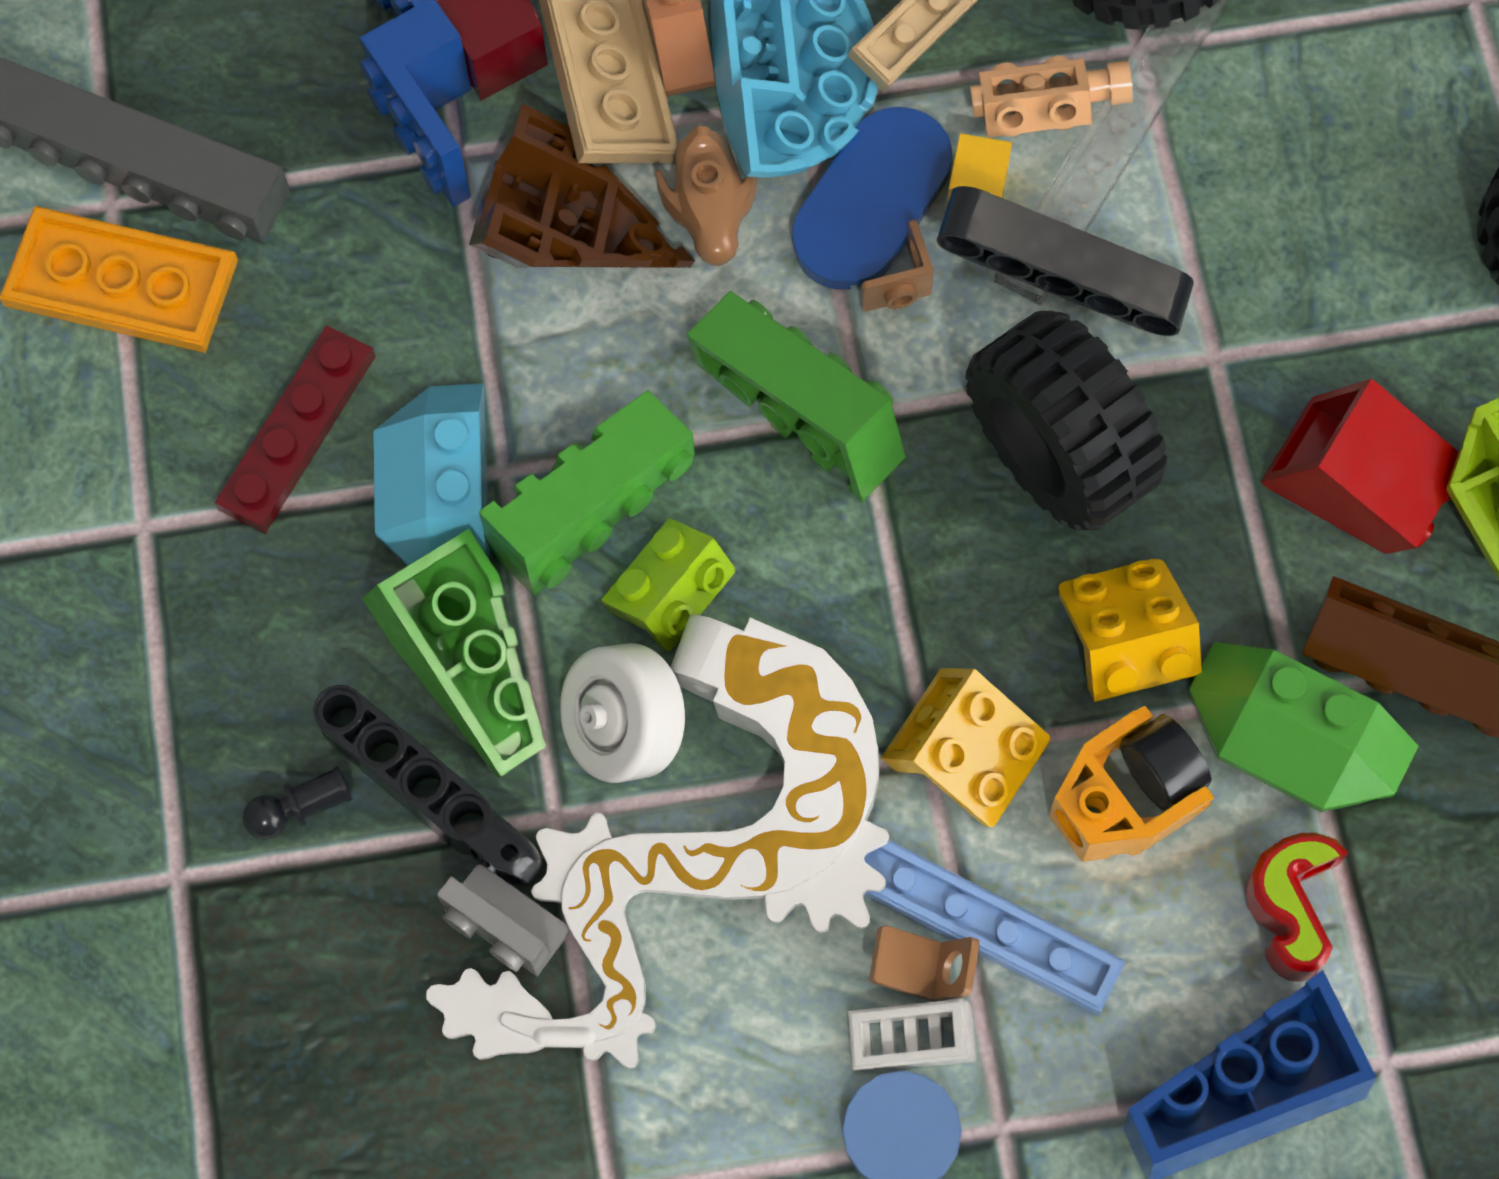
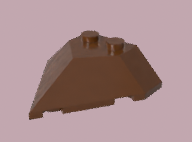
[469,104,695,268]

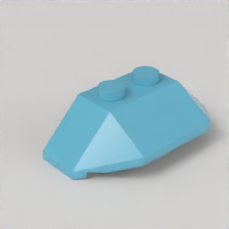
[373,383,489,566]

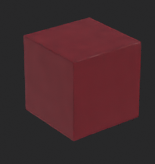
[436,0,548,101]

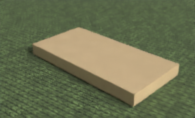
[539,0,678,164]

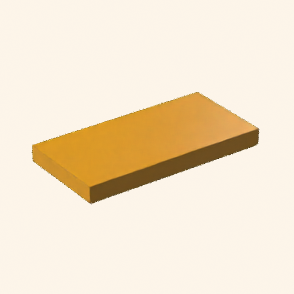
[0,206,238,353]

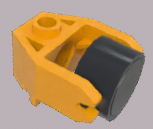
[1049,706,1214,862]

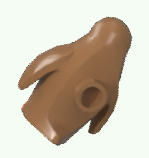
[655,126,758,266]

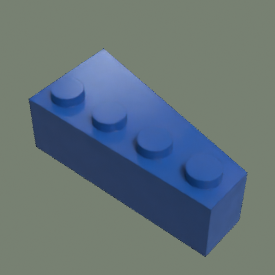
[1123,970,1377,1179]

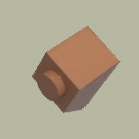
[642,0,716,96]

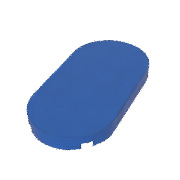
[792,107,952,290]

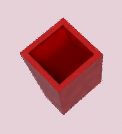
[1260,378,1459,554]

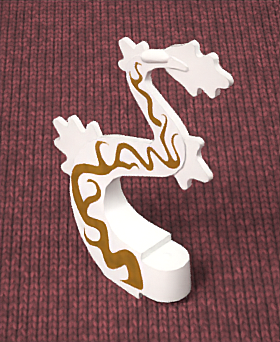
[426,615,889,1069]

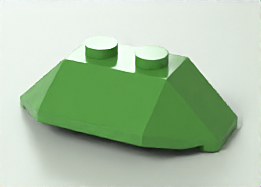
[1188,642,1419,812]

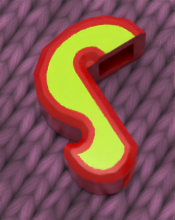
[1245,832,1348,982]

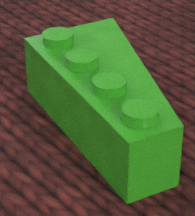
[479,390,695,596]

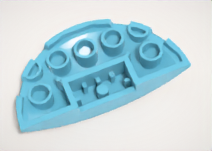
[710,0,878,178]

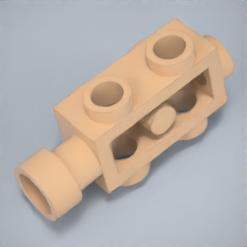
[970,56,1133,138]

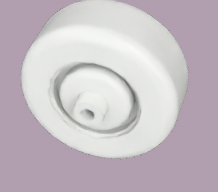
[560,643,685,783]

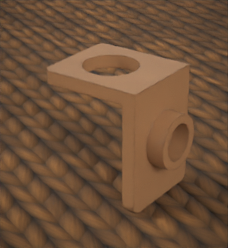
[860,219,934,312]
[869,925,979,1002]

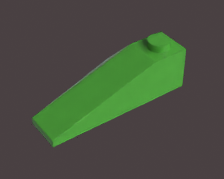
[362,529,546,778]

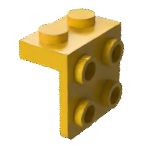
[1058,559,1202,702]

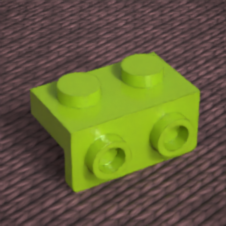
[601,518,735,652]

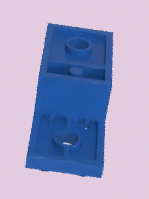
[359,0,472,207]

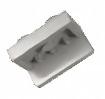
[437,865,570,977]

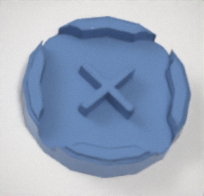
[842,1071,962,1179]

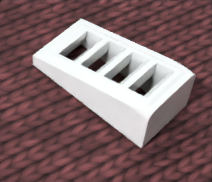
[848,999,976,1071]

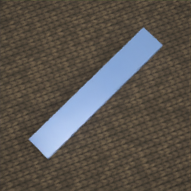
[864,840,1126,1016]

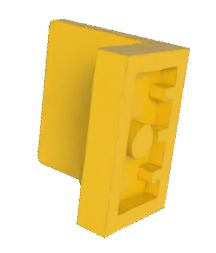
[881,668,1050,827]

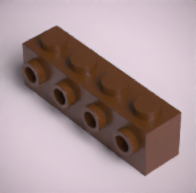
[1302,576,1499,738]

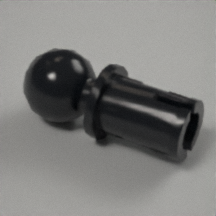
[242,766,353,840]

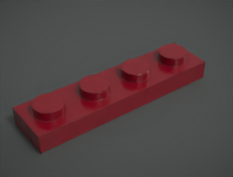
[215,325,376,534]

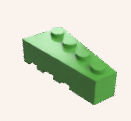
[686,291,906,502]

